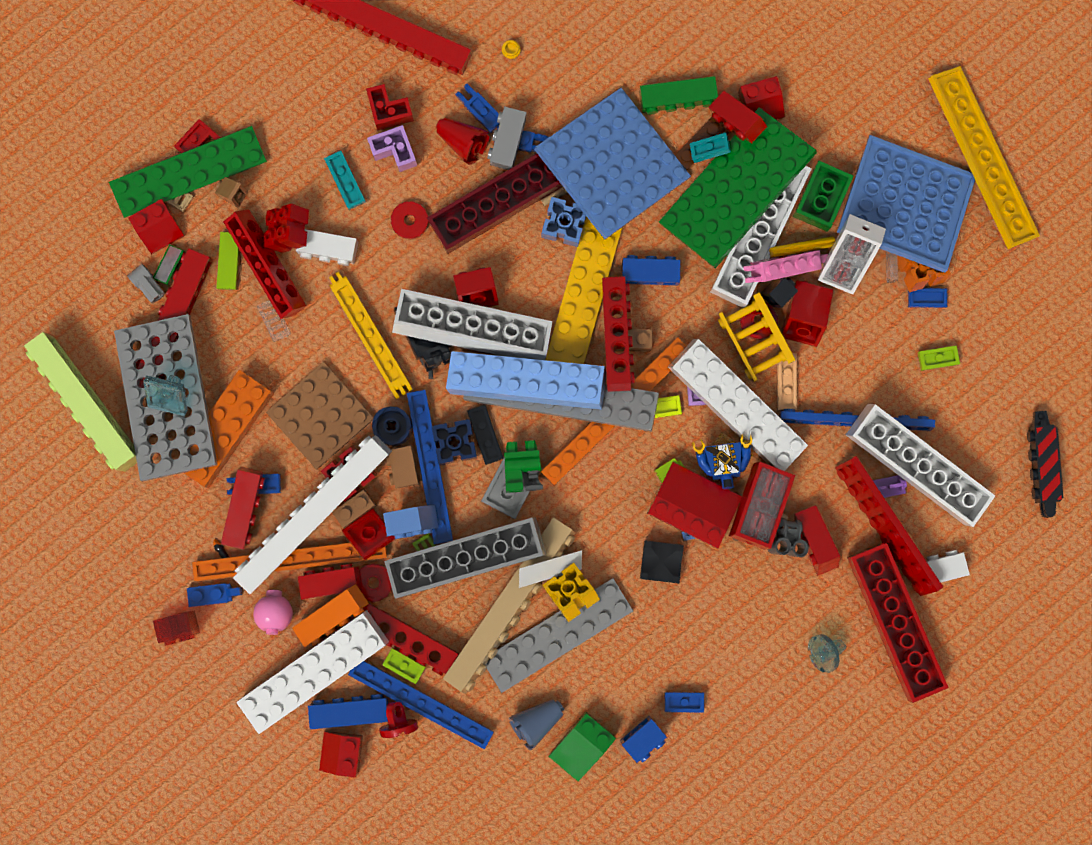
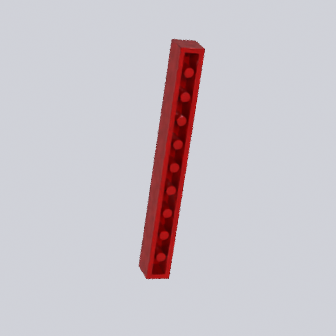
[293,0,472,75]

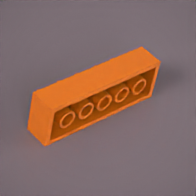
[177,370,274,488]

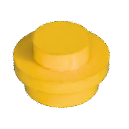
[502,40,521,59]

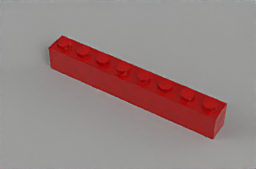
[136,248,213,399]

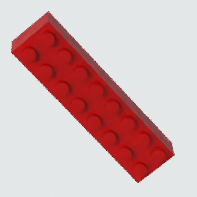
[847,543,949,703]

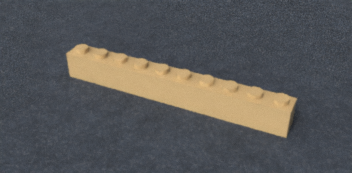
[443,517,576,694]

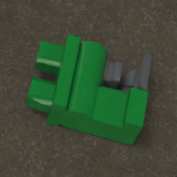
[504,440,543,493]

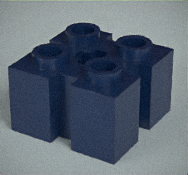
[432,419,477,465]

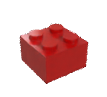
[453,267,499,307]

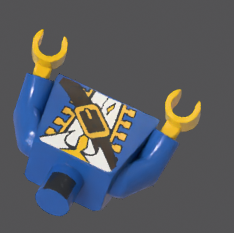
[692,434,752,489]

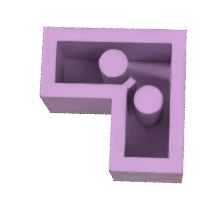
[367,125,417,172]

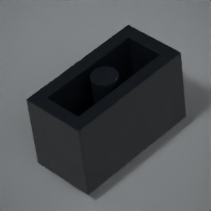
[761,277,798,308]

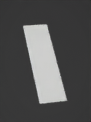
[519,550,582,588]

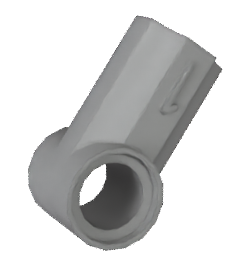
[127,264,165,304]

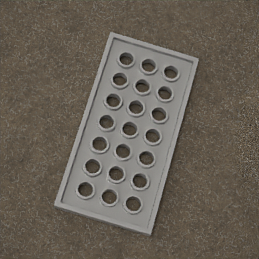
[114,314,217,482]

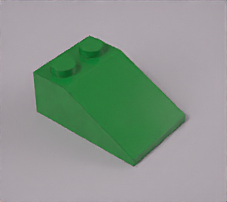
[548,711,616,782]

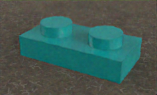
[690,132,731,163]

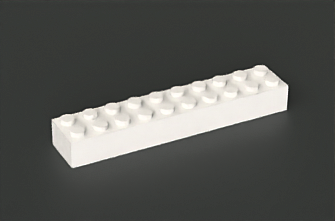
[233,435,392,594]

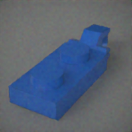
[187,583,242,607]

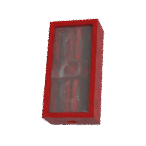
[729,462,796,550]

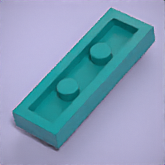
[324,151,366,210]

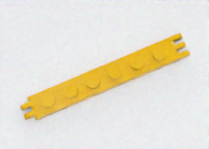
[329,271,413,399]

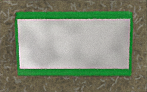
[153,244,185,286]

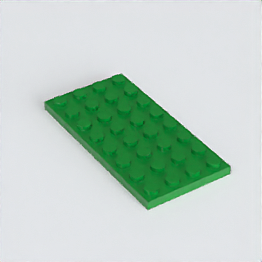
[659,108,817,268]

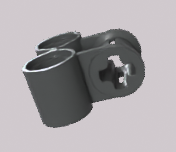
[767,518,809,557]

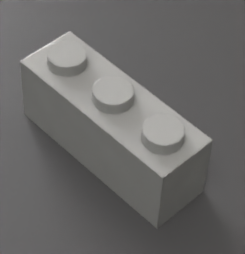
[487,106,527,170]

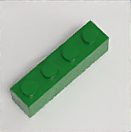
[639,76,718,115]

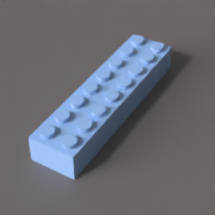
[446,351,607,410]

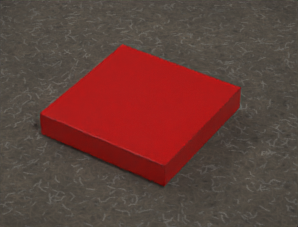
[342,509,395,561]

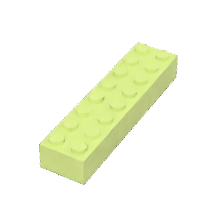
[24,332,137,472]

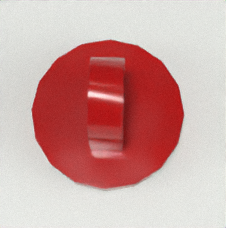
[379,702,418,738]

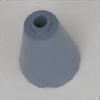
[508,699,564,750]

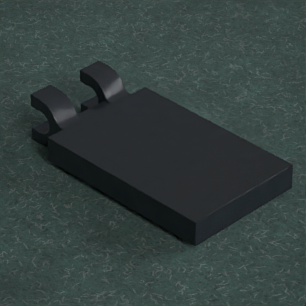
[394,307,452,372]

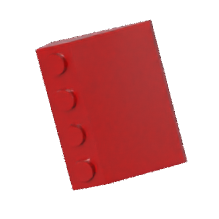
[647,462,742,549]

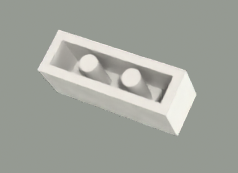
[296,229,358,266]

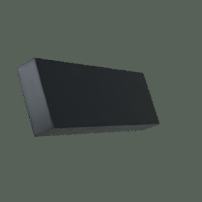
[467,405,503,465]

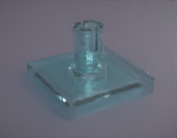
[143,375,188,416]

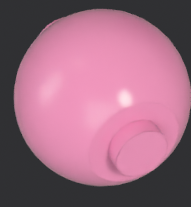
[253,590,293,635]

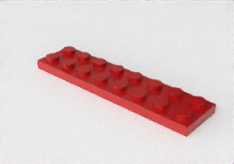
[835,456,943,596]

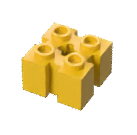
[542,563,600,622]

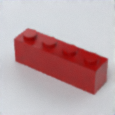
[221,467,265,549]

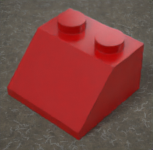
[738,76,785,120]
[128,199,185,254]
[319,731,363,777]

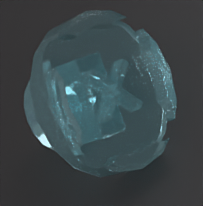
[808,634,846,673]

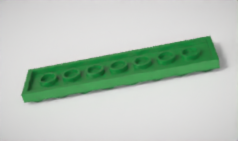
[109,126,267,218]

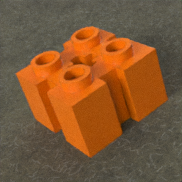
[895,255,951,292]

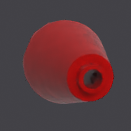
[436,117,490,165]

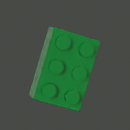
[793,161,854,232]

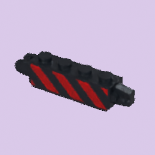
[1027,411,1064,518]

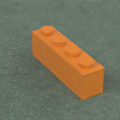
[292,584,369,647]

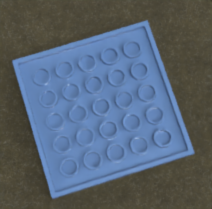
[534,88,691,239]
[837,135,975,273]

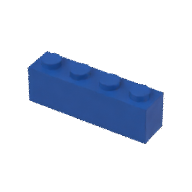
[308,694,388,729]

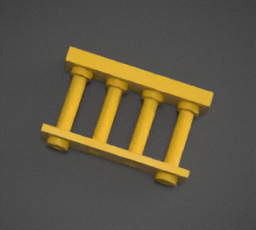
[718,292,796,382]

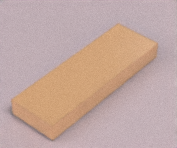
[777,353,797,411]

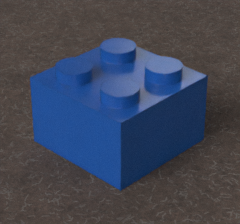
[620,716,667,763]

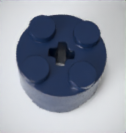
[372,407,413,447]

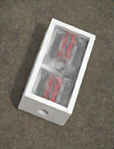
[818,214,886,294]

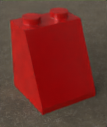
[781,280,833,347]

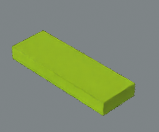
[216,232,239,290]

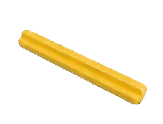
[769,237,835,258]

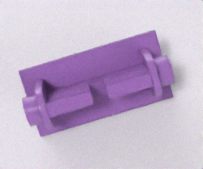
[873,475,907,498]

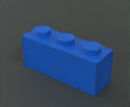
[622,255,680,286]

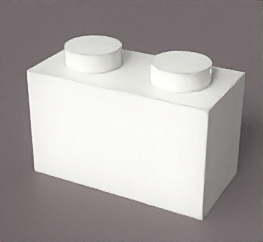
[927,550,970,582]

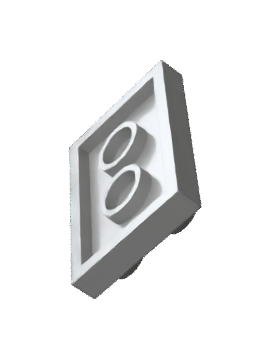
[481,457,542,519]

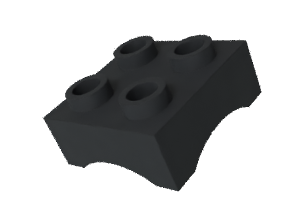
[640,540,684,584]

